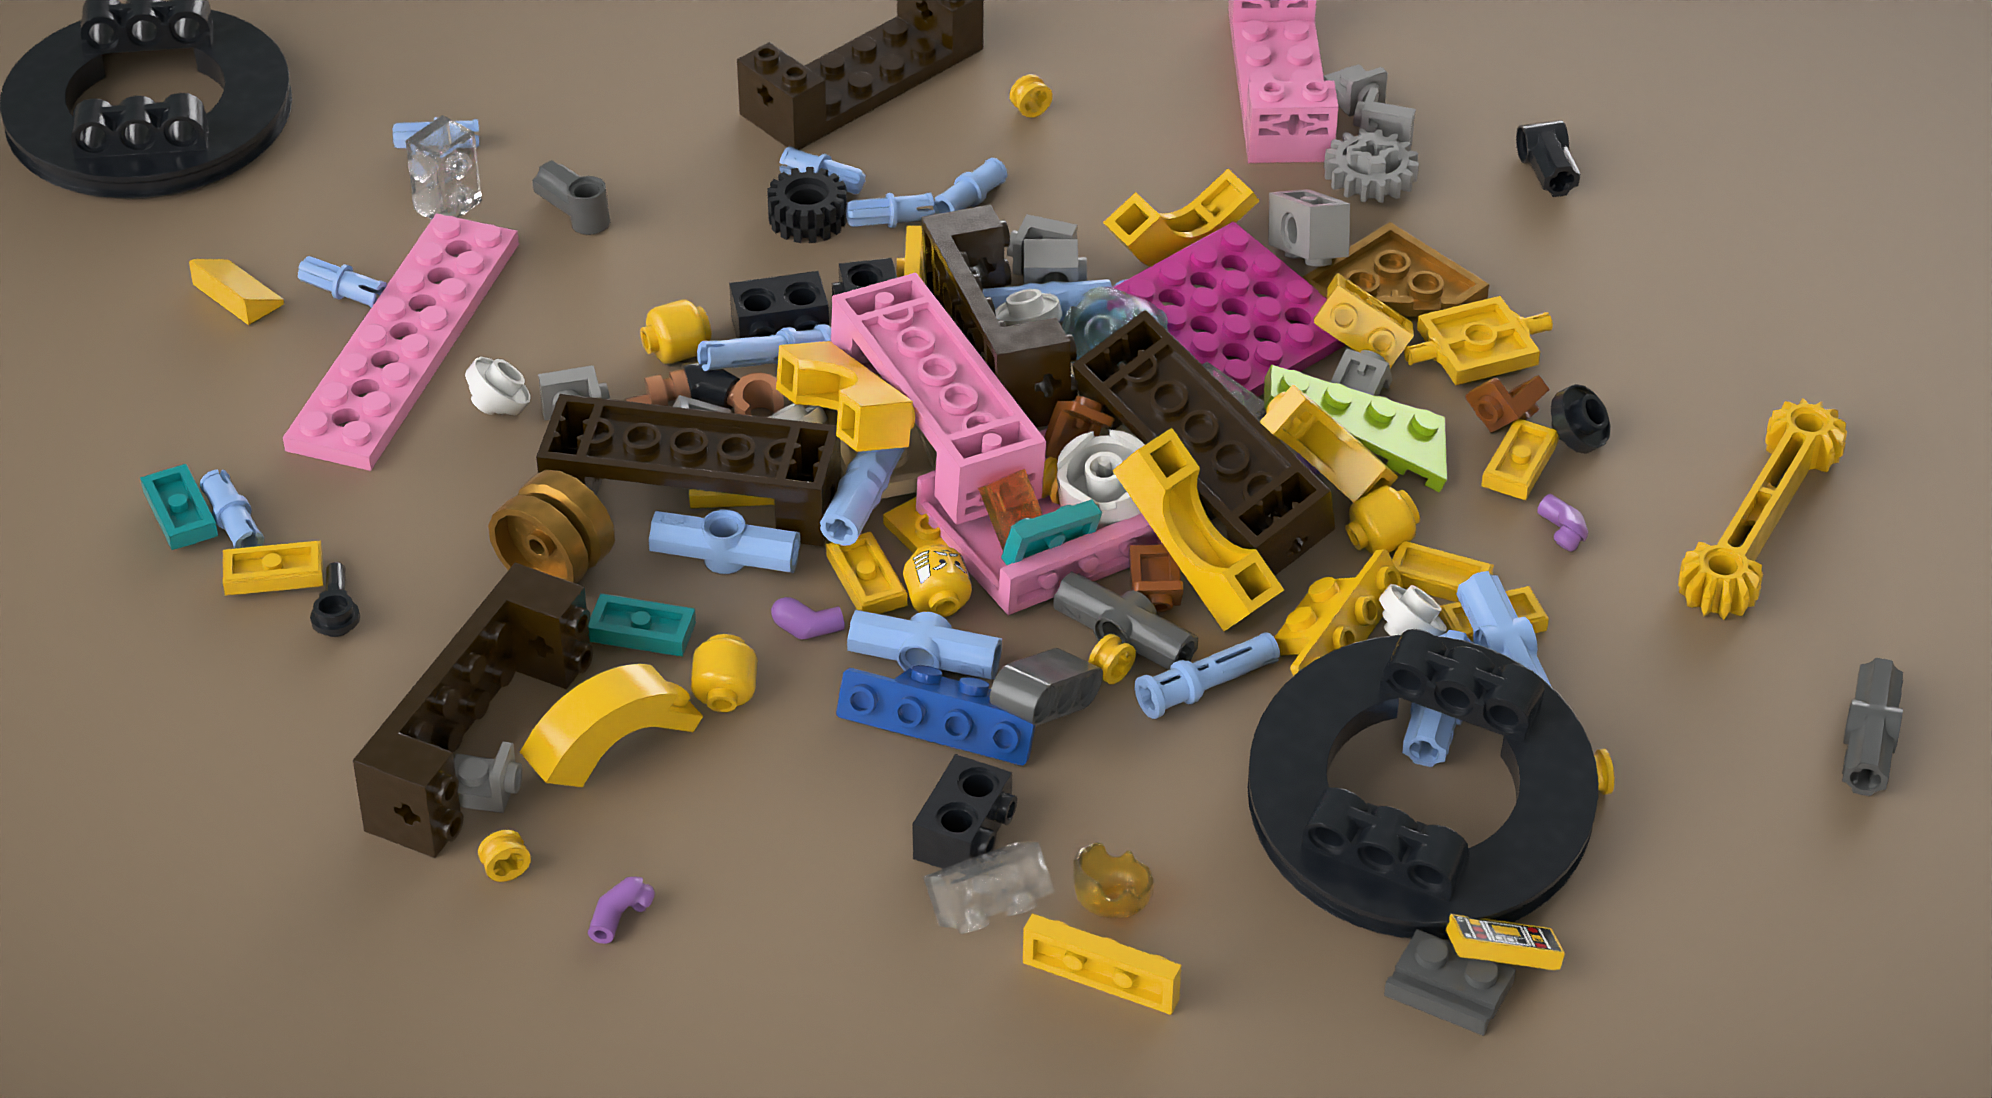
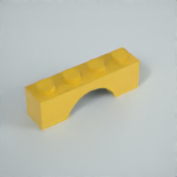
[776,341,915,452]
[1112,428,1284,631]

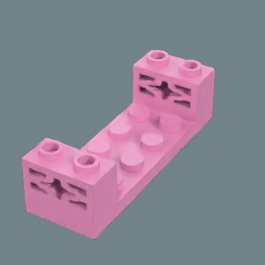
[1228,0,1338,163]
[831,273,1046,525]

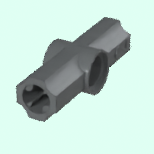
[1054,571,1198,670]
[1842,658,1903,796]

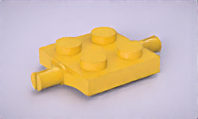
[1404,296,1553,385]

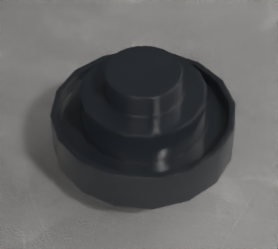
[1551,384,1611,454]

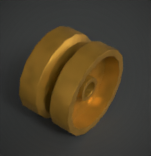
[488,470,615,584]

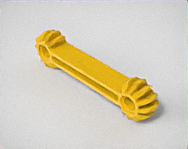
[1678,398,1847,620]

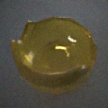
[1073,842,1155,918]

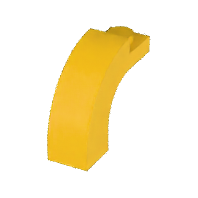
[1103,169,1260,267]
[1260,385,1399,503]
[520,664,703,788]

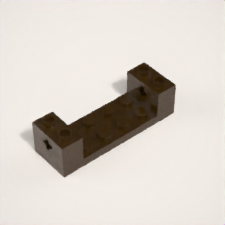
[737,0,984,150]
[921,204,1078,428]
[1072,309,1335,576]
[536,394,842,546]
[353,563,594,858]

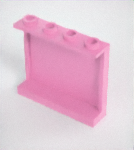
[916,429,1163,615]

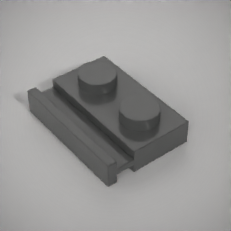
[1384,929,1516,1036]

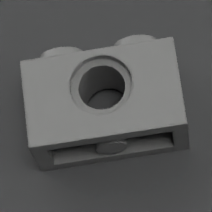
[1268,189,1350,266]

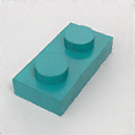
[140,464,218,550]
[1001,499,1102,565]
[588,593,696,657]

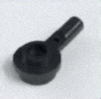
[310,562,360,637]

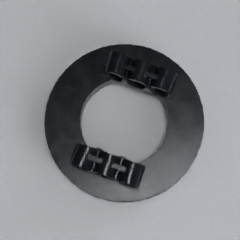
[0,0,292,199]
[1247,629,1599,939]

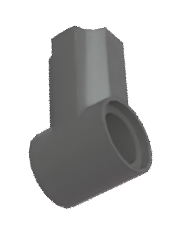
[532,160,610,235]

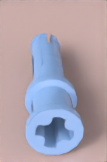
[697,324,831,371]
[1134,632,1280,719]

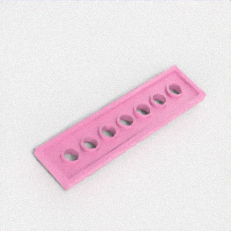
[283,213,519,471]

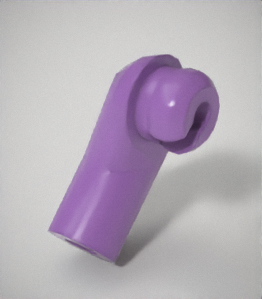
[1537,494,1588,552]
[771,597,845,640]
[588,876,655,944]

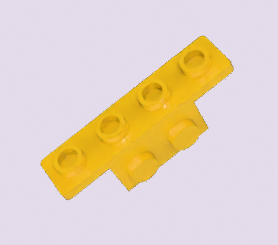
[1274,549,1404,676]

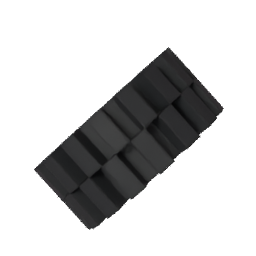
[767,167,847,243]

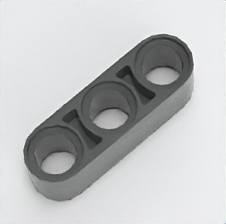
[990,648,1103,726]

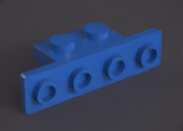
[836,665,1036,765]

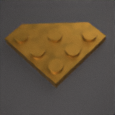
[1302,222,1489,317]

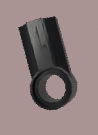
[1516,120,1580,197]

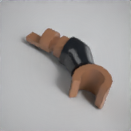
[624,361,784,415]

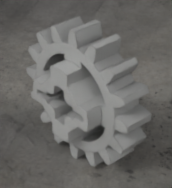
[1324,129,1419,203]

